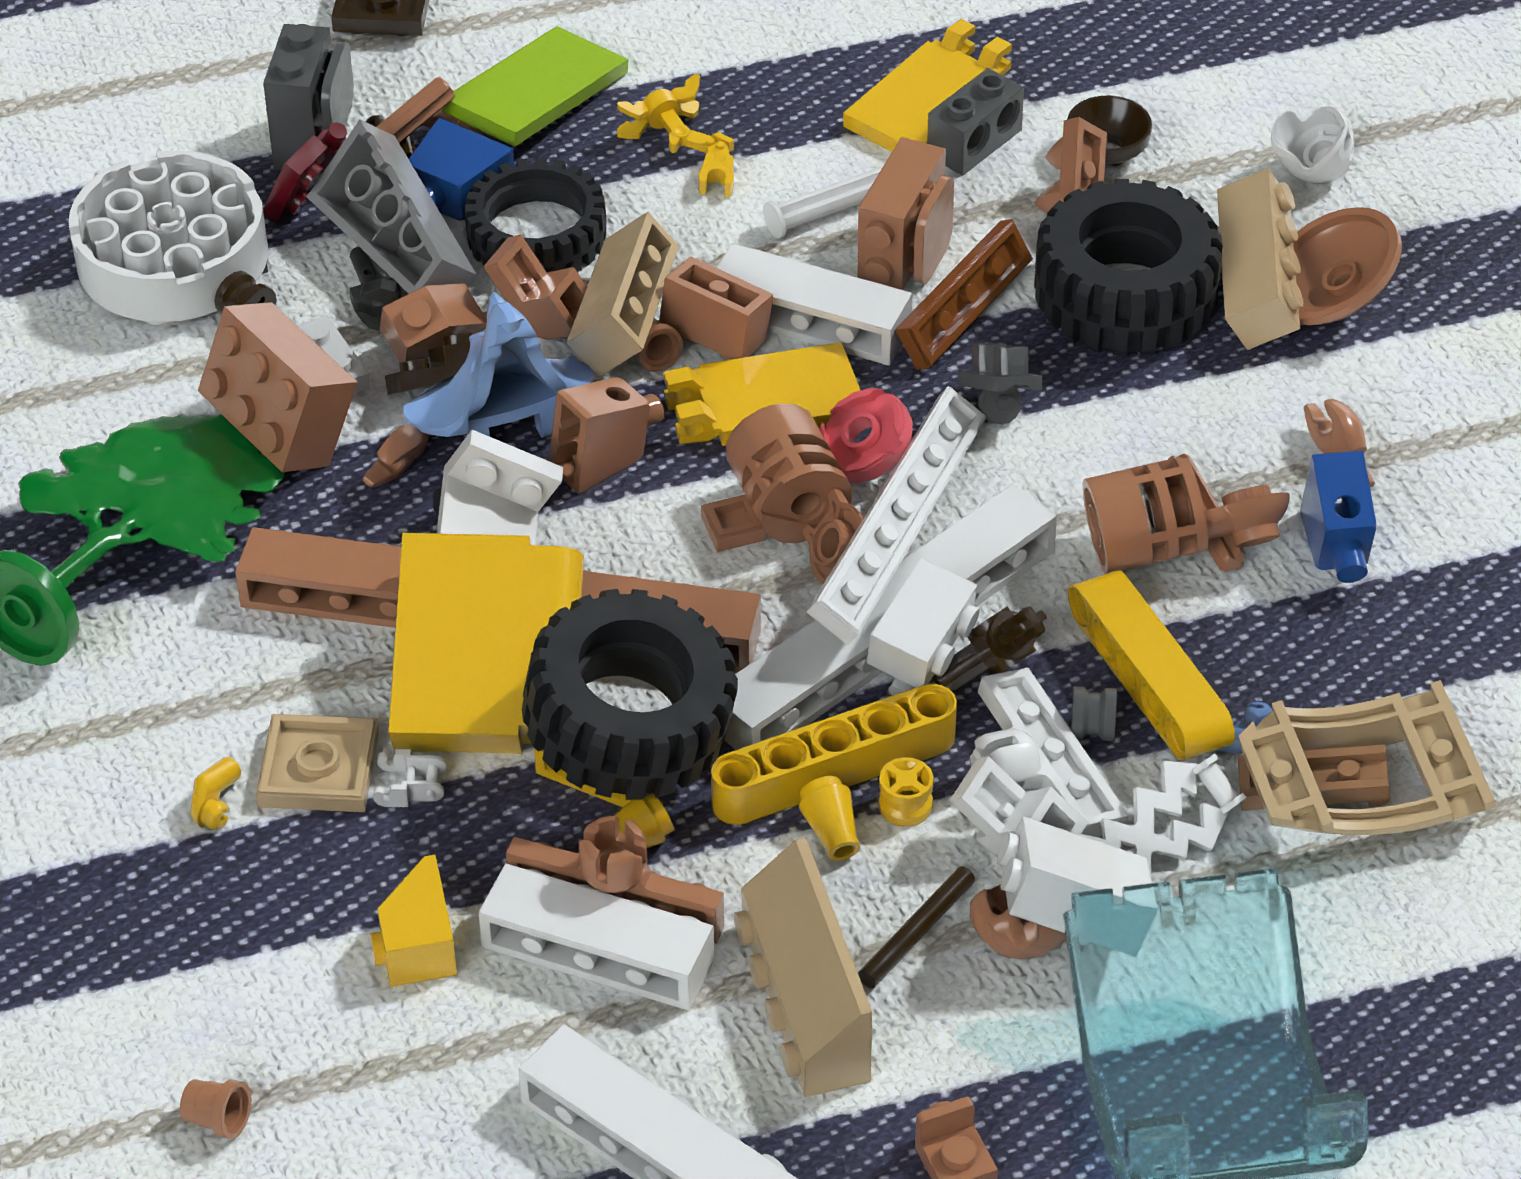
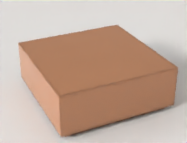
[701,495,766,552]

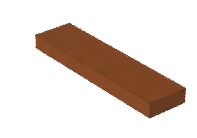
[895,219,1033,370]

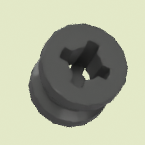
[1071,686,1117,741]

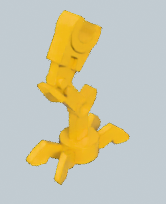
[617,74,734,197]

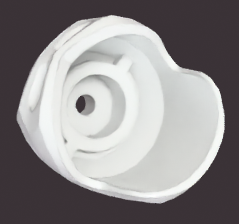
[1271,106,1354,183]

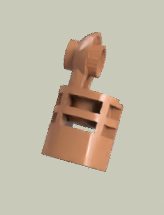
[726,404,864,584]
[1082,457,1290,574]

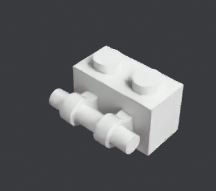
[867,558,980,696]

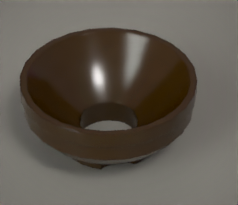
[1067,95,1152,166]

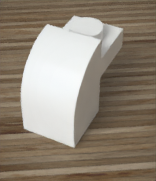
[950,756,1088,855]

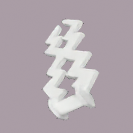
[1081,753,1247,876]

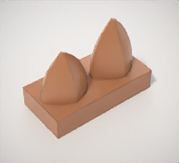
[1034,117,1107,213]

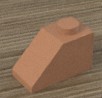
[380,283,487,363]

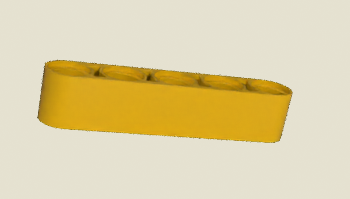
[1068,570,1235,761]
[711,684,957,825]

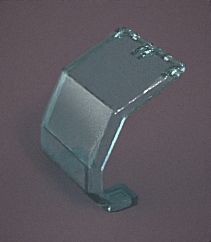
[1063,868,1368,1179]

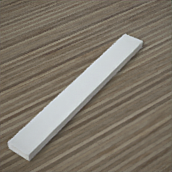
[807,386,986,645]

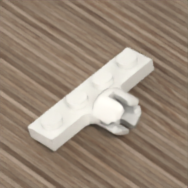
[970,668,1129,837]

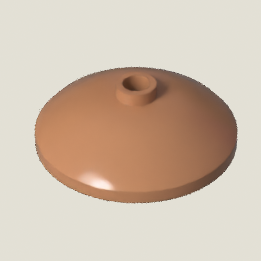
[1293,207,1402,325]

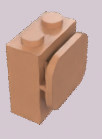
[857,137,954,290]

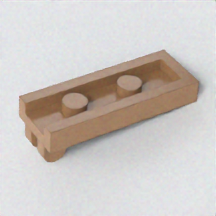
[1238,744,1390,811]

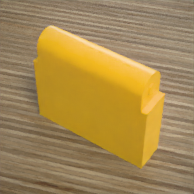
[388,533,584,754]

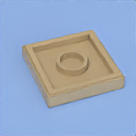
[256,714,379,812]

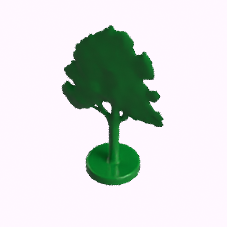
[0,413,286,666]

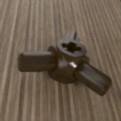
[932,606,1047,693]

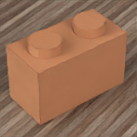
[659,257,773,359]

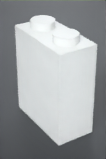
[997,816,1158,957]

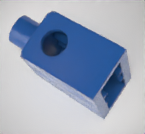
[409,118,514,221]
[1300,450,1376,583]

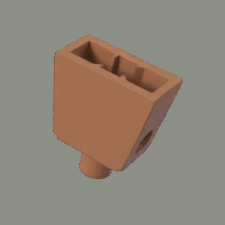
[549,377,664,494]

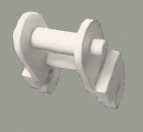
[373,749,447,807]

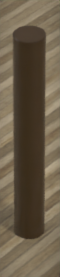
[858,866,975,988]

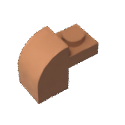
[483,235,587,340]

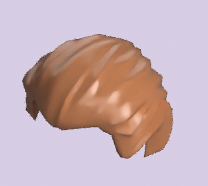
[969,884,1069,960]

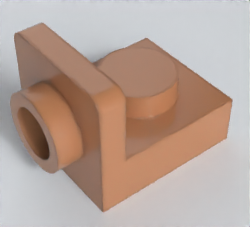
[915,1097,998,1179]

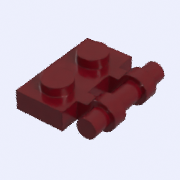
[263,122,347,224]

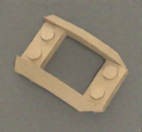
[1238,680,1496,835]

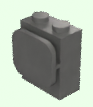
[263,24,354,170]

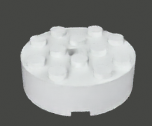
[69,150,268,325]

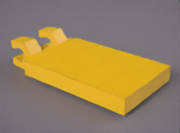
[843,19,1012,152]
[664,342,861,446]

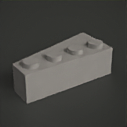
[307,120,477,294]

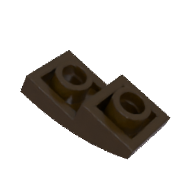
[385,332,472,395]

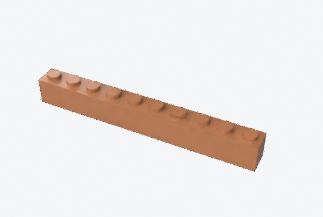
[235,527,761,674]

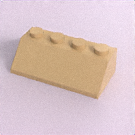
[734,838,872,1098]

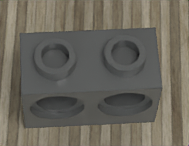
[927,68,1024,176]

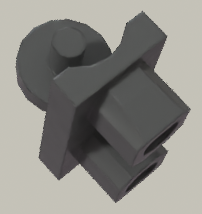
[958,343,1042,425]

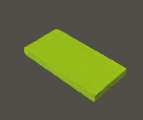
[442,26,629,147]

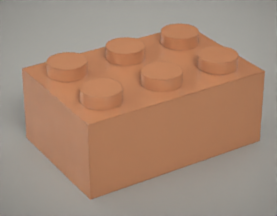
[198,302,358,472]

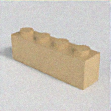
[1217,168,1304,350]
[566,212,679,377]

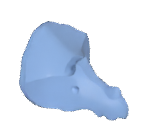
[403,292,595,438]

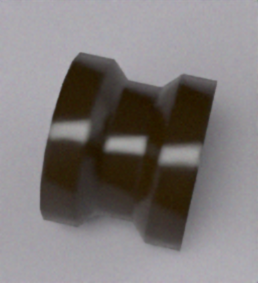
[214,270,277,314]

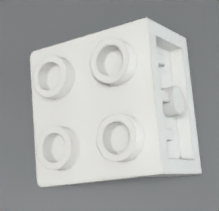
[437,430,563,545]

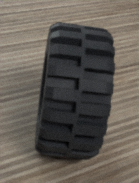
[1034,179,1223,356]
[522,589,738,800]

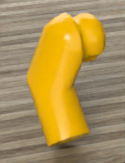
[190,757,241,830]

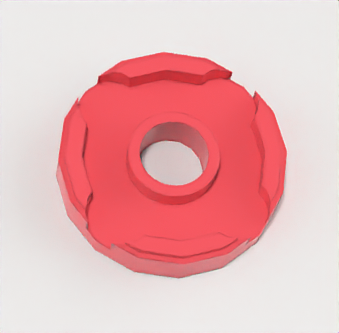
[819,388,913,484]

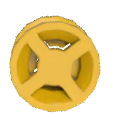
[879,757,934,827]

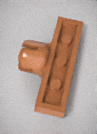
[506,816,724,944]

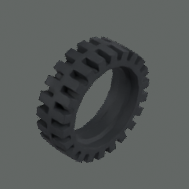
[465,158,607,273]

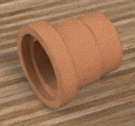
[635,318,683,372]
[180,1079,252,1139]

